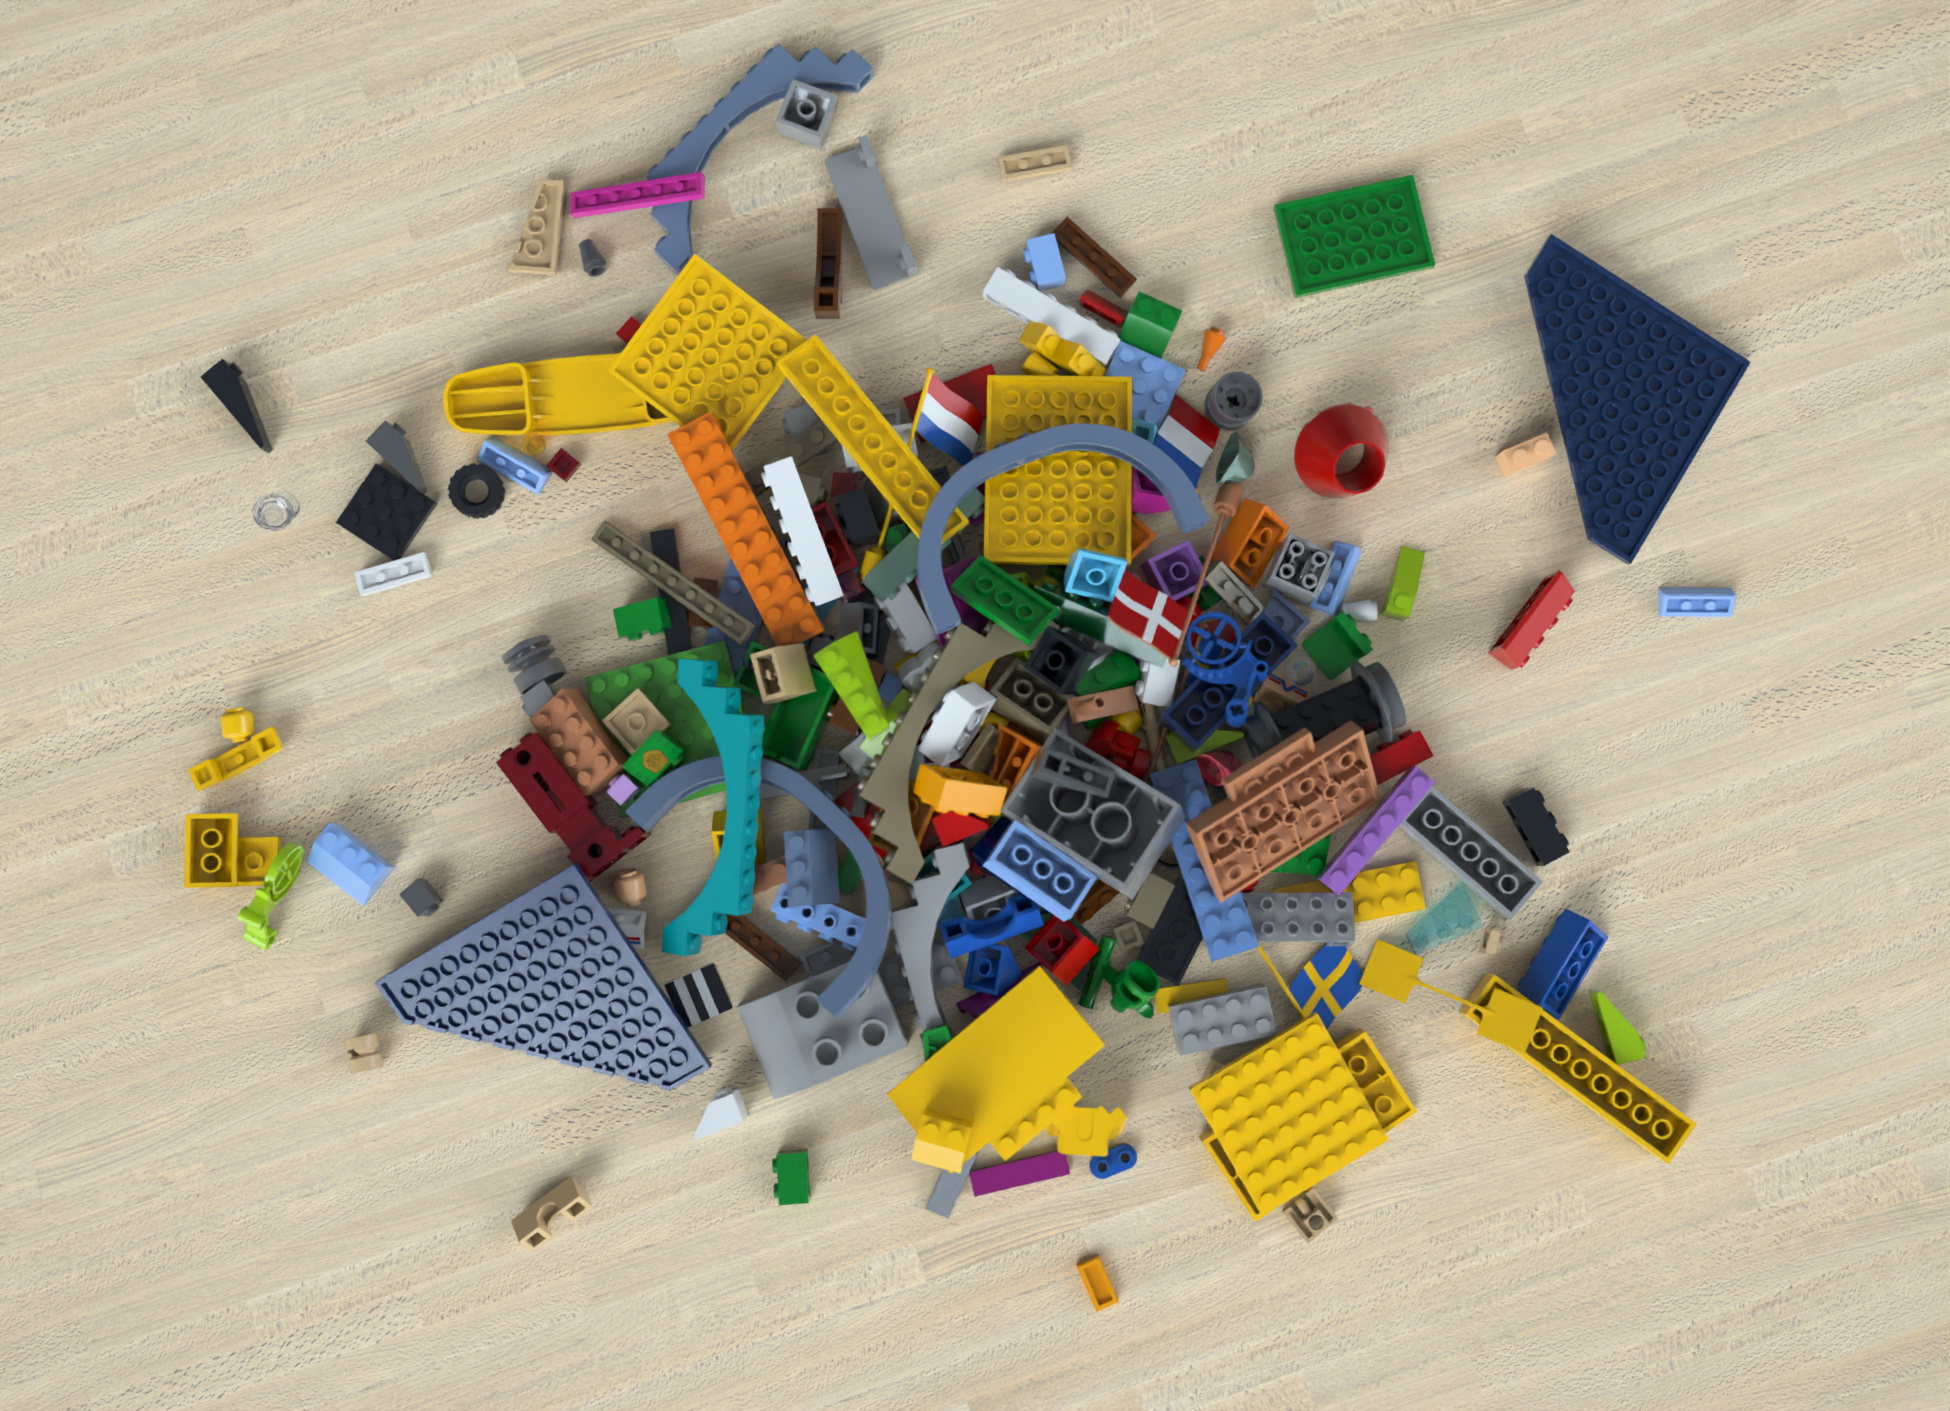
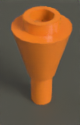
[1196,327,1227,372]

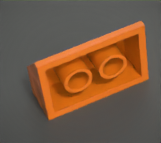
[1210,498,1290,589]

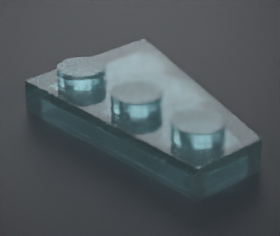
[1405,882,1484,955]

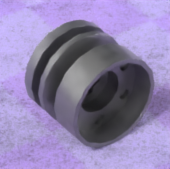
[1204,372,1263,431]
[502,635,567,695]

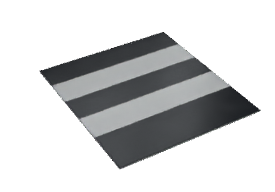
[665,963,732,1028]

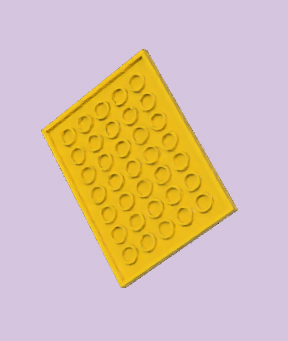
[984,375,1132,566]

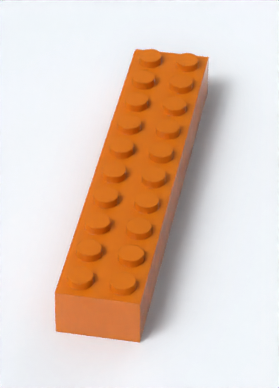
[667,411,826,647]

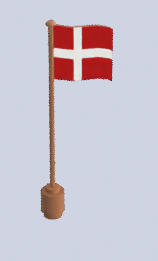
[1107,482,1242,667]

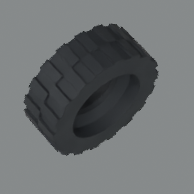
[448,463,505,519]

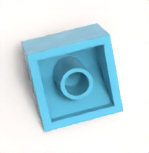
[1064,548,1128,602]

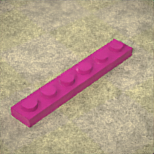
[570,172,705,218]

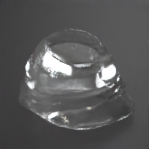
[252,491,300,532]

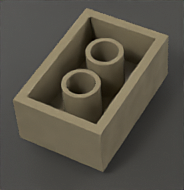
[989,657,1075,744]

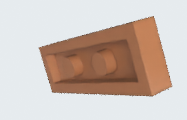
[1067,686,1139,724]

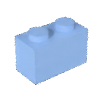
[1023,233,1066,292]

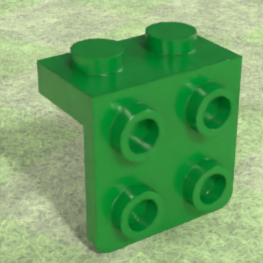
[1302,612,1373,680]

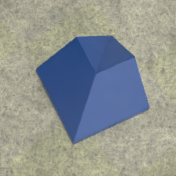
[963,944,1022,996]

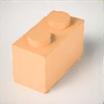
[1495,432,1557,478]

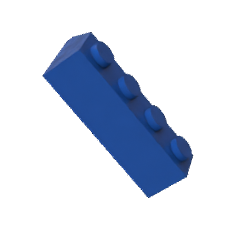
[1516,908,1609,1020]

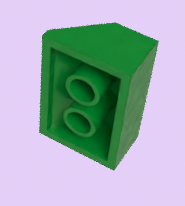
[1072,650,1141,731]

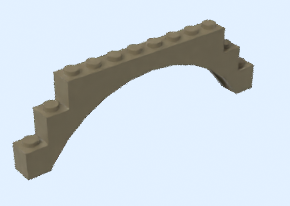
[856,620,1060,884]

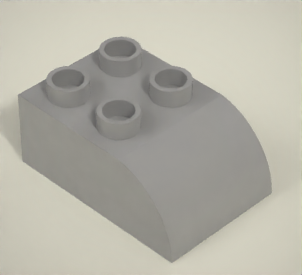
[1001,728,1186,900]
[737,960,909,1099]

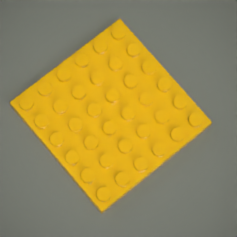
[608,254,807,450]
[1188,1012,1389,1216]

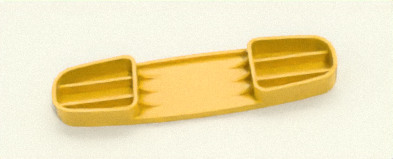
[443,353,675,436]

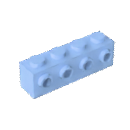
[770,884,866,952]

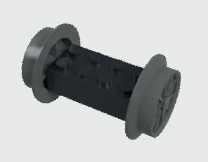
[1241,660,1406,759]

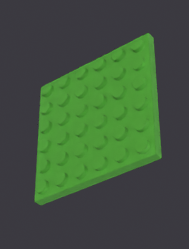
[585,641,745,818]

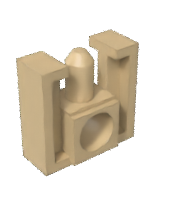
[1282,1187,1339,1243]

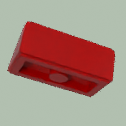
[1079,290,1128,327]

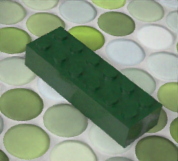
[1033,565,1167,668]

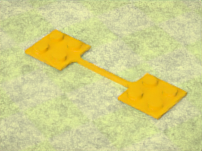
[1359,939,1543,1054]

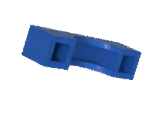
[939,893,1044,959]

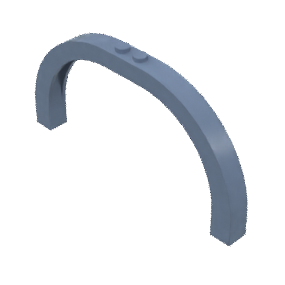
[916,423,1210,635]
[625,756,891,1019]

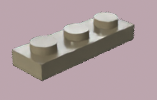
[1204,559,1265,626]

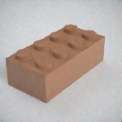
[529,689,629,796]

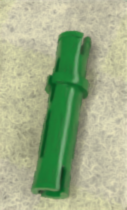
[1078,935,1117,1009]

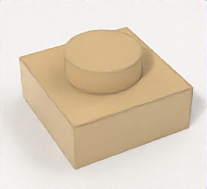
[1479,928,1502,955]

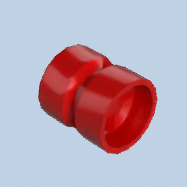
[1111,748,1150,781]

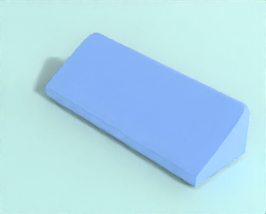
[477,436,552,495]
[1310,540,1362,617]
[1658,587,1736,617]

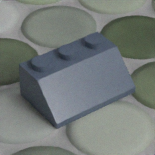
[784,829,840,907]

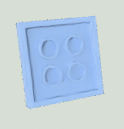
[1105,341,1186,431]

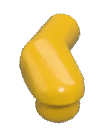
[977,712,1009,733]

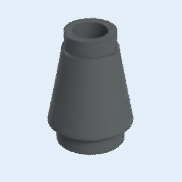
[579,239,606,277]

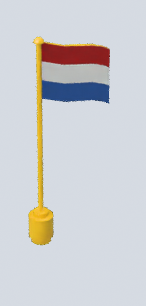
[860,368,984,580]

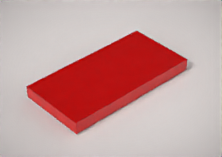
[903,363,996,443]

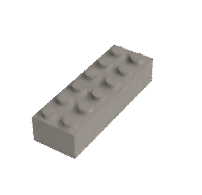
[1398,786,1543,919]

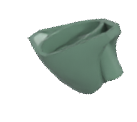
[1216,431,1255,484]

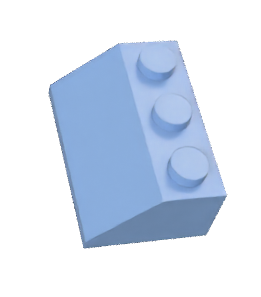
[307,823,395,906]

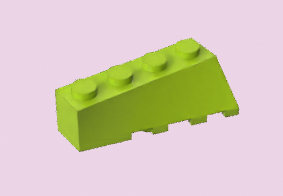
[814,631,891,741]

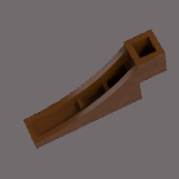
[814,208,842,319]

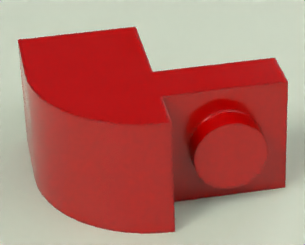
[1085,721,1141,762]

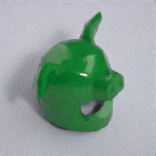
[1103,961,1160,1019]

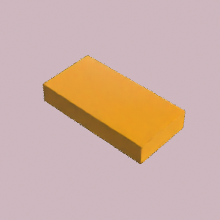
[1076,1254,1119,1312]

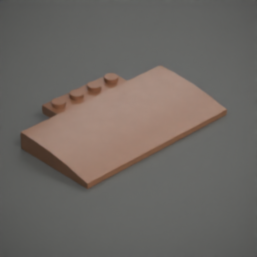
[1186,721,1381,903]

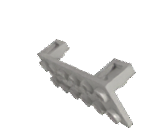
[825,135,918,290]
[1204,892,1355,947]

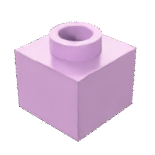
[607,774,643,805]

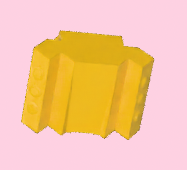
[1044,1105,1128,1156]

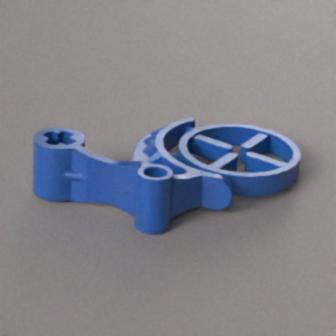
[1182,612,1268,727]

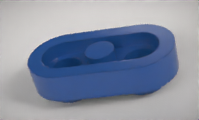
[1089,1143,1137,1179]

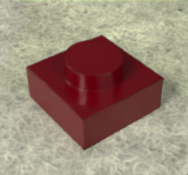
[546,448,582,483]

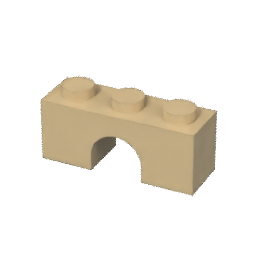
[511,1176,593,1253]

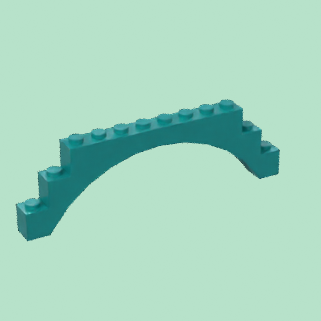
[662,659,764,956]

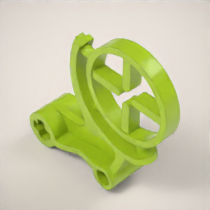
[237,842,304,950]

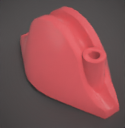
[1188,750,1242,786]

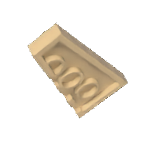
[507,179,565,276]

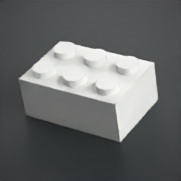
[918,682,997,767]

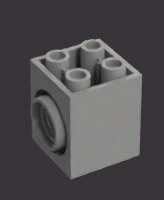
[1262,534,1335,605]

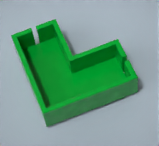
[733,641,839,770]

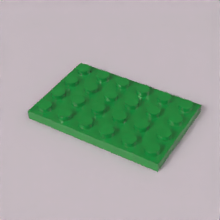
[1273,175,1435,298]

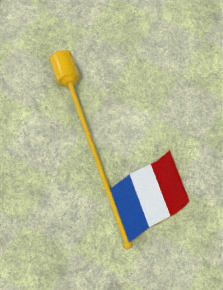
[1021,352,1219,494]

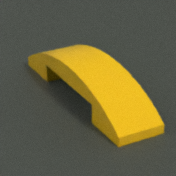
[188,726,284,791]

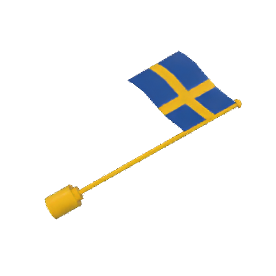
[1257,942,1363,1029]

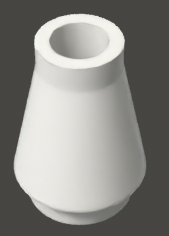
[1343,599,1377,623]

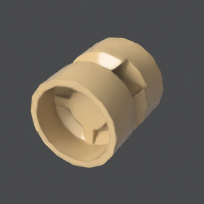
[345,1032,384,1074]

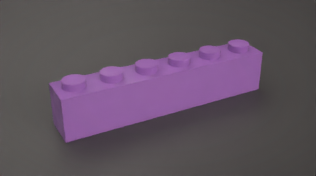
[1316,766,1435,895]

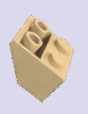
[750,643,817,705]

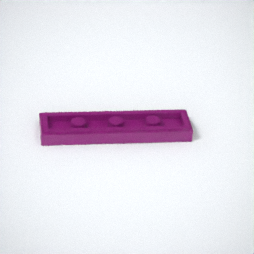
[969,1150,1070,1197]

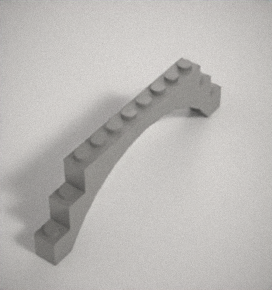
[890,839,971,1048]

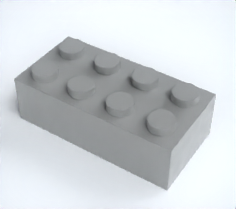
[1167,983,1277,1056]

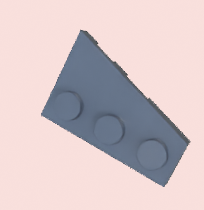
[1264,589,1310,640]

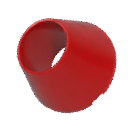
[1294,404,1389,499]

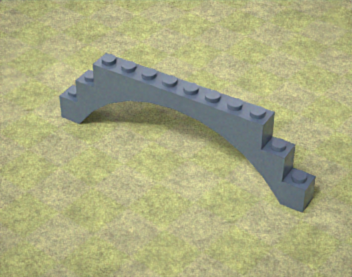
[646,44,874,276]

